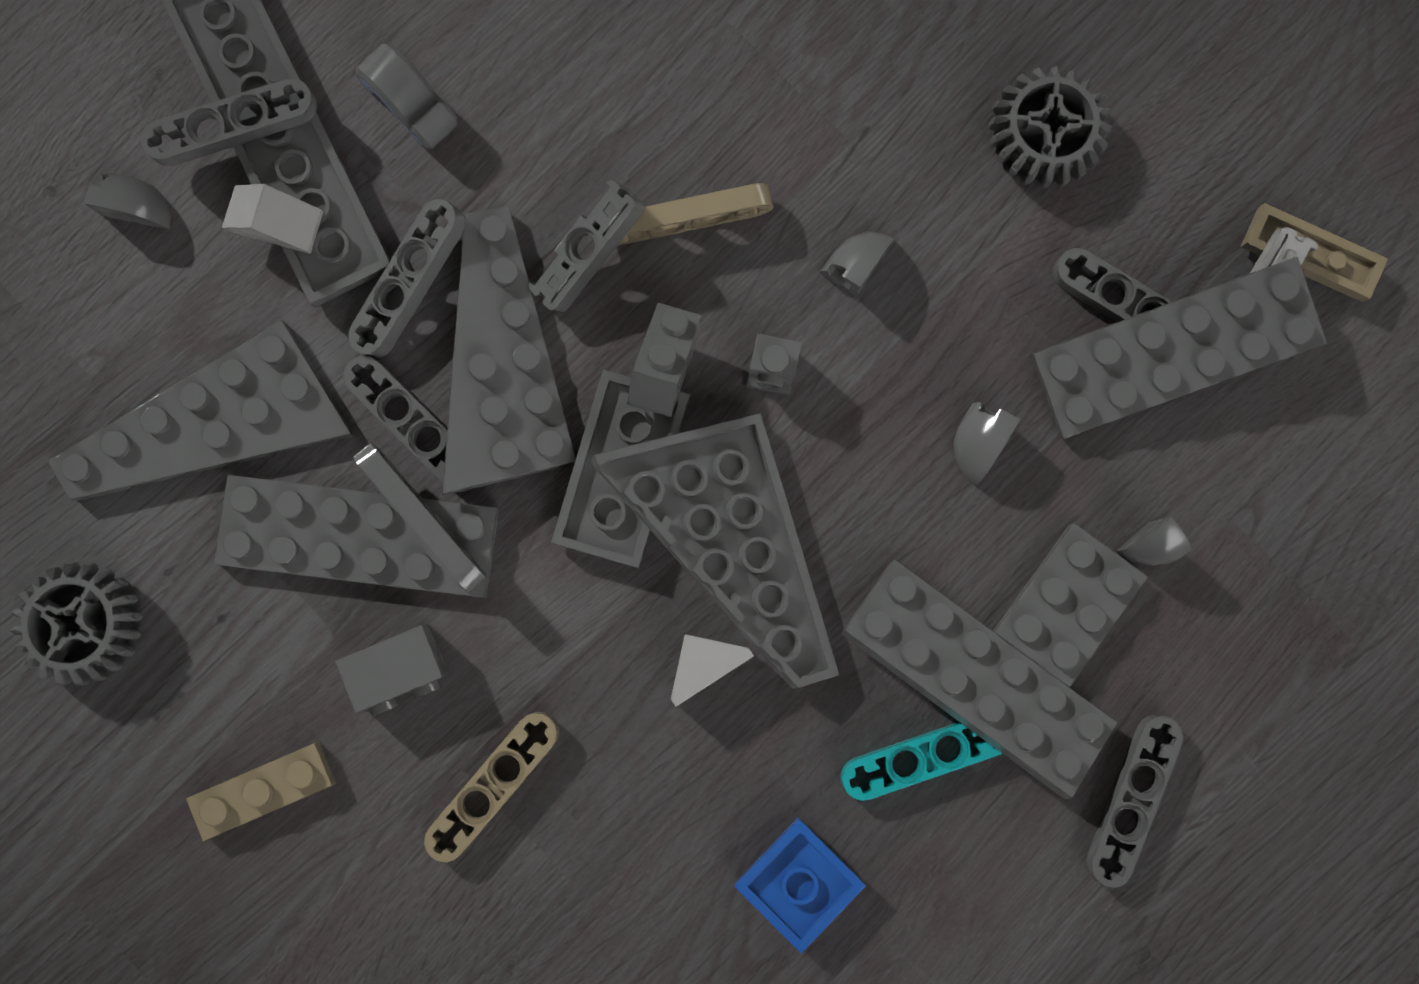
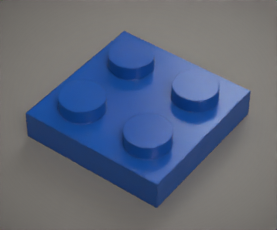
[734,817,866,954]

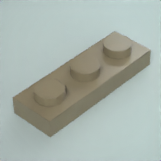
[1241,203,1388,302]
[186,742,336,841]

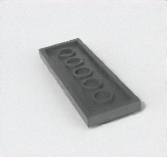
[1031,257,1327,439]
[214,475,499,598]
[841,559,1117,799]

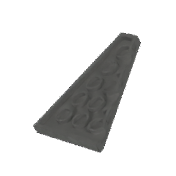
[591,413,839,689]

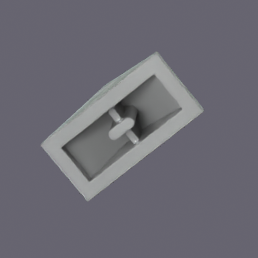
[222,184,323,254]
[671,634,754,707]

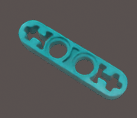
[840,722,1002,801]

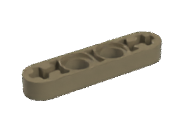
[617,183,774,246]
[424,712,559,862]

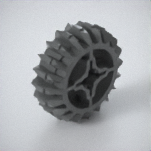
[989,65,1112,188]
[9,562,144,686]

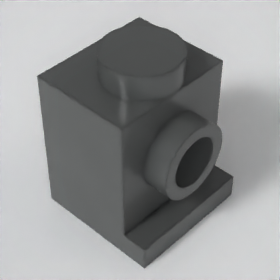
[746,333,802,395]

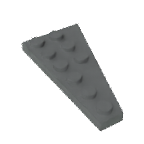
[442,206,576,496]
[47,320,354,501]

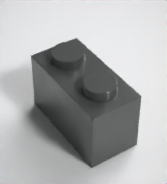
[627,303,702,417]
[335,625,450,717]

